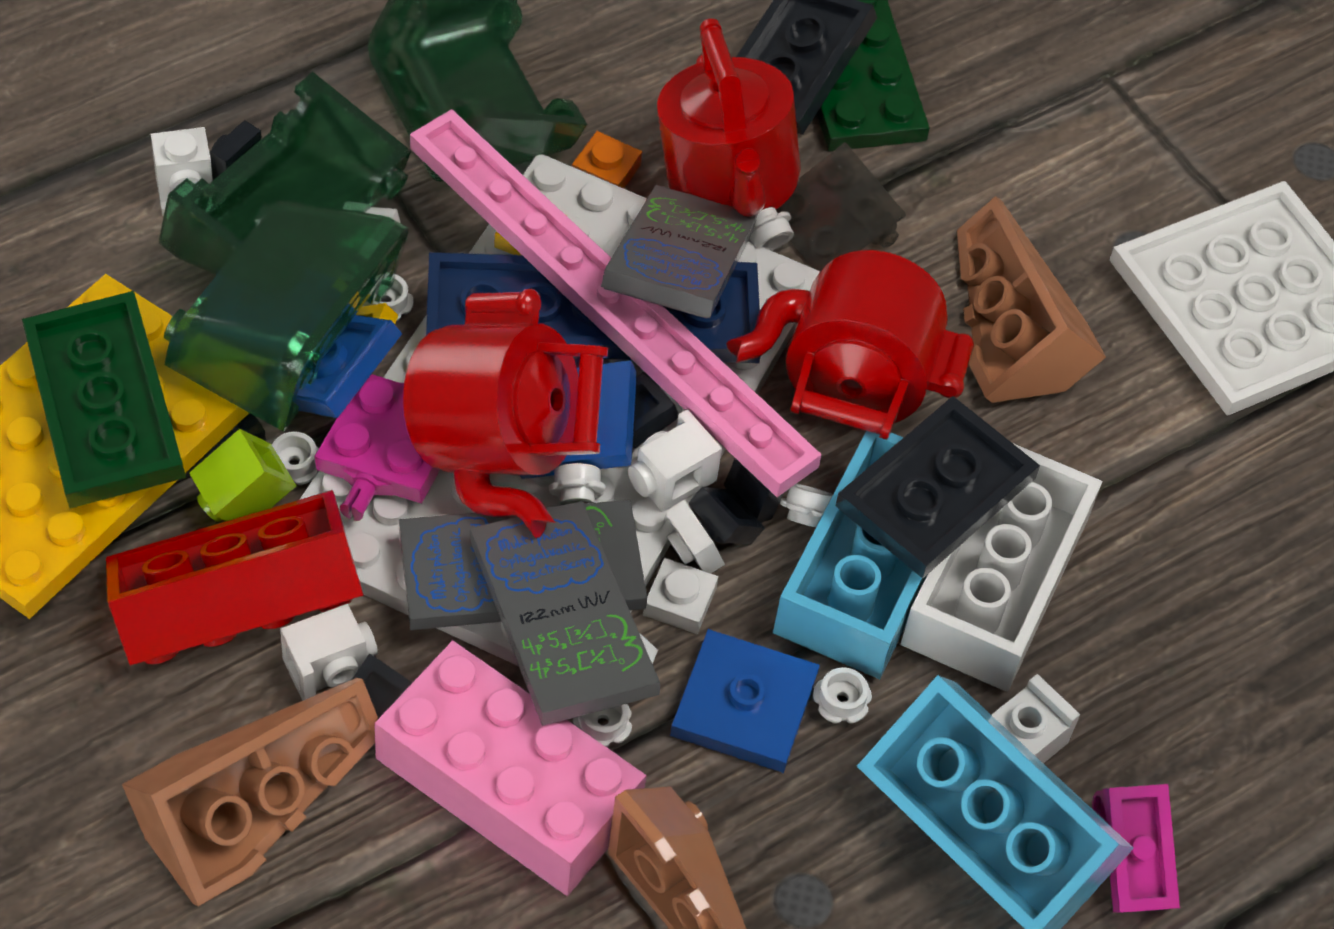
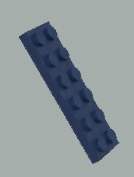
[426,252,761,364]

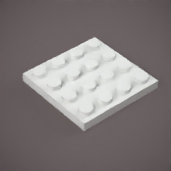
[1110,181,1334,416]

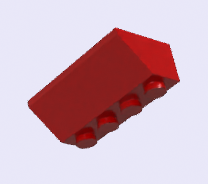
[106,490,364,666]

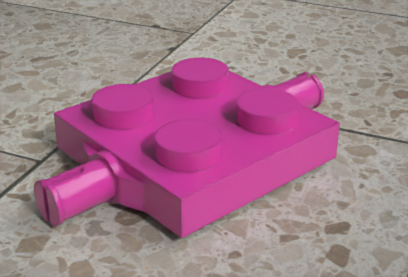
[314,374,440,521]

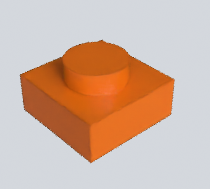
[572,131,643,188]

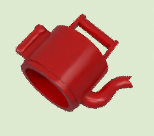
[657,18,801,216]
[726,250,974,440]
[403,289,608,538]

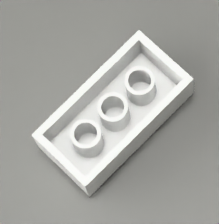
[900,443,1103,692]

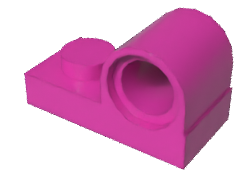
[1092,784,1180,913]

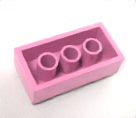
[374,640,647,896]

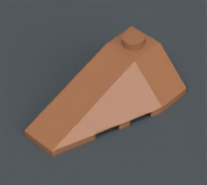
[122,678,378,907]

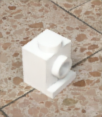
[151,127,216,216]
[628,409,722,512]
[280,604,378,701]
[992,674,1080,764]

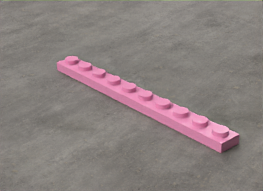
[410,109,822,497]

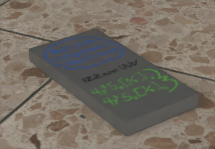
[601,185,758,318]
[399,500,647,630]
[470,501,660,726]

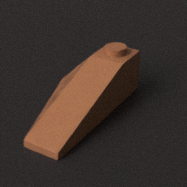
[957,196,1106,403]
[608,786,746,929]

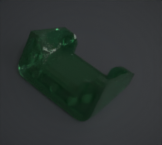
[368,0,588,182]
[159,72,411,297]
[164,198,409,432]

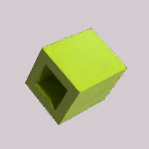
[189,429,296,522]

